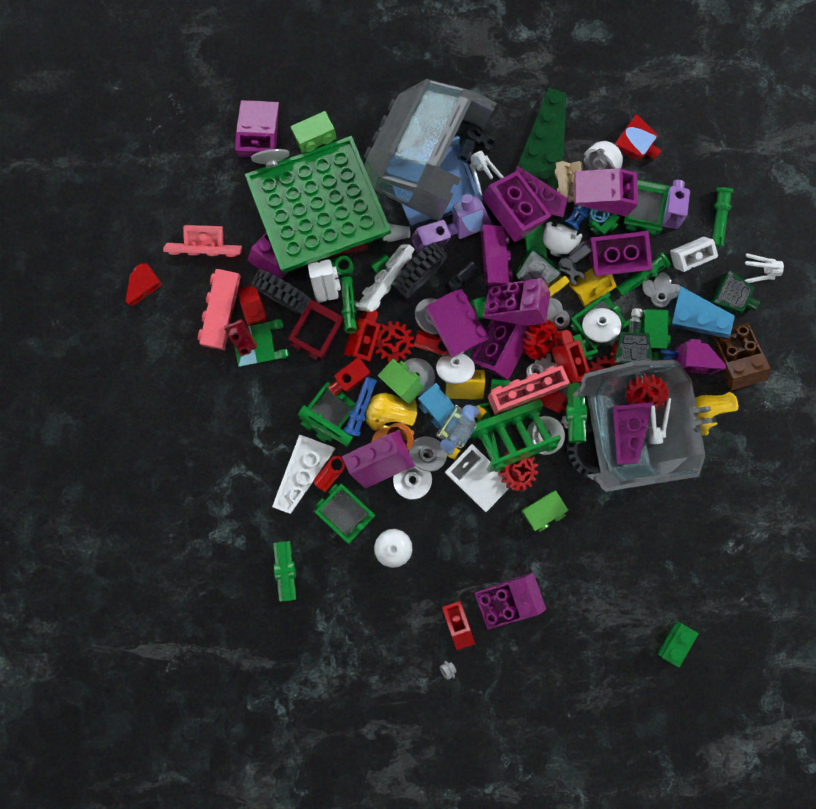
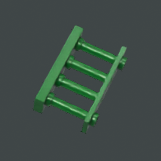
[469,399,561,473]

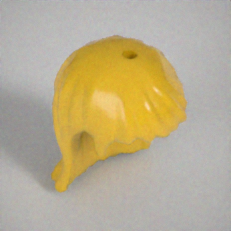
[695,392,739,435]
[365,393,417,431]

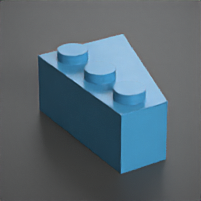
[672,286,735,339]
[418,383,470,440]

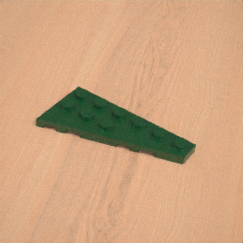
[515,87,566,191]

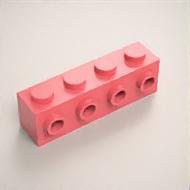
[198,269,241,350]
[487,366,570,415]

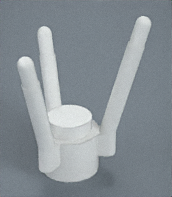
[469,151,504,196]
[745,254,784,283]
[645,398,671,444]

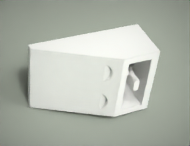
[445,444,509,512]

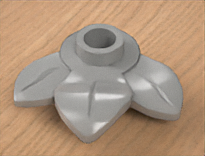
[642,272,680,308]
[547,298,570,330]

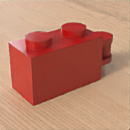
[344,310,381,361]
[551,330,590,383]

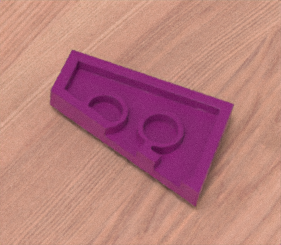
[516,166,568,217]
[613,402,653,465]

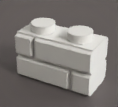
[670,237,718,272]
[308,260,341,303]

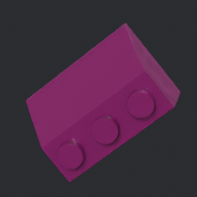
[481,171,551,242]
[481,225,513,289]
[587,231,653,276]
[424,289,489,358]
[471,319,530,380]
[674,339,726,374]
[342,431,415,488]

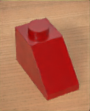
[126,263,163,306]
[238,286,268,326]
[442,601,475,650]

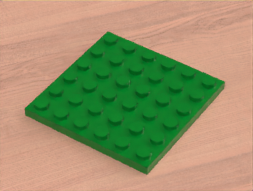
[245,136,391,273]

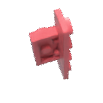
[163,225,242,257]

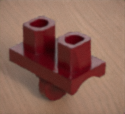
[224,319,258,356]

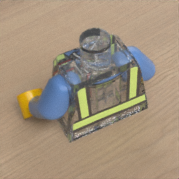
[436,405,487,460]

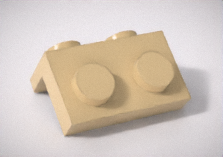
[555,161,583,203]

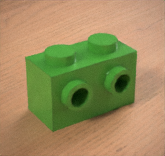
[290,111,336,153]
[378,359,425,404]
[521,490,568,532]

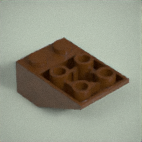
[712,323,771,390]

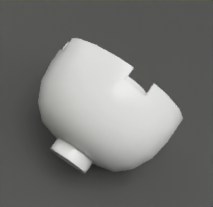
[584,141,623,170]
[543,222,582,257]
[374,529,412,568]

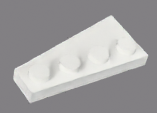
[354,245,415,312]
[272,435,336,514]

